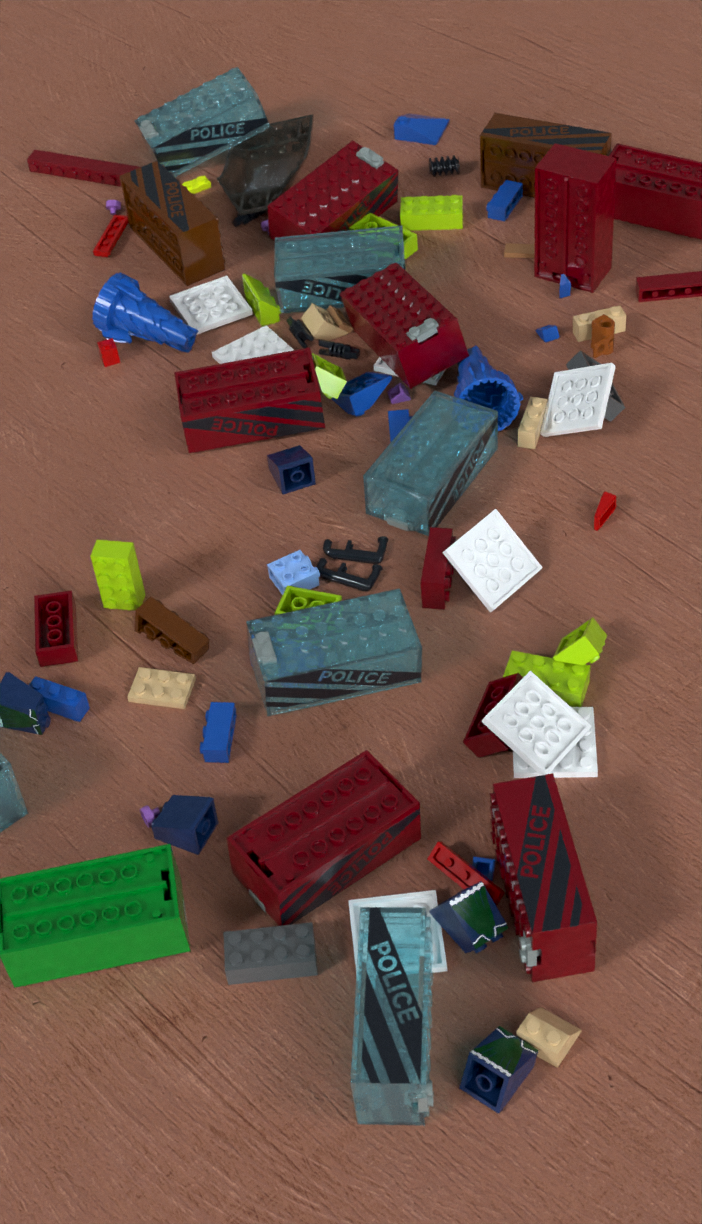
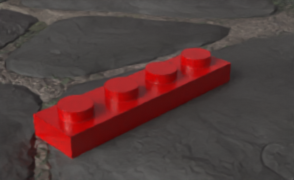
[93,215,129,257]
[427,841,505,906]

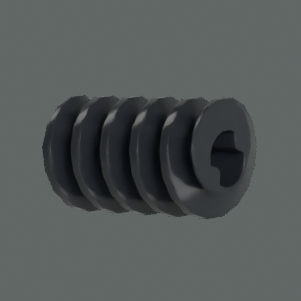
[429,155,460,177]

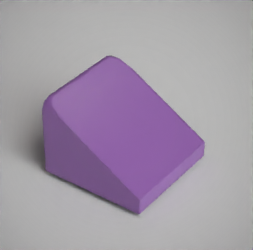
[387,382,411,404]

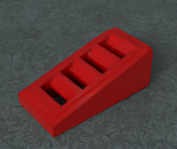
[594,491,617,531]

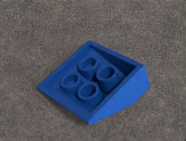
[394,114,450,145]
[332,371,393,417]

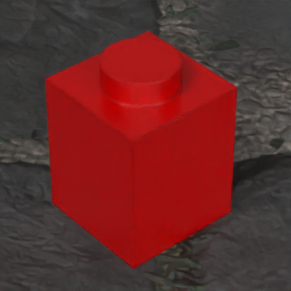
[97,338,120,367]

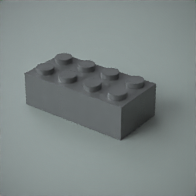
[566,350,626,422]
[224,922,318,985]

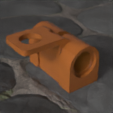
[591,314,615,358]

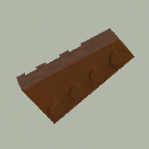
[135,596,210,664]

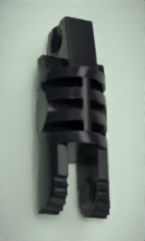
[232,200,268,227]
[286,316,314,348]
[319,340,360,360]

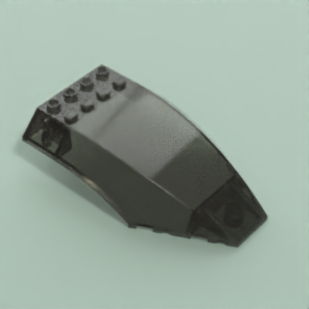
[216,114,314,216]

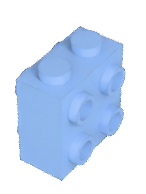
[267,550,320,595]

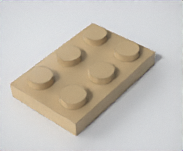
[128,667,196,709]

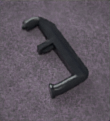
[323,536,388,564]
[316,558,383,592]

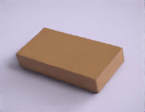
[504,243,535,258]
[327,305,353,334]

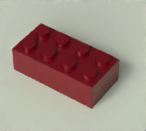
[421,527,456,610]
[34,590,78,667]
[463,673,523,758]

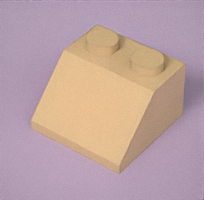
[301,303,348,341]
[517,1007,581,1068]

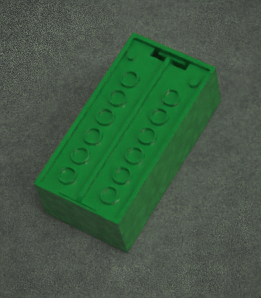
[0,844,190,988]

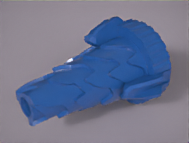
[92,273,198,353]
[452,346,523,435]

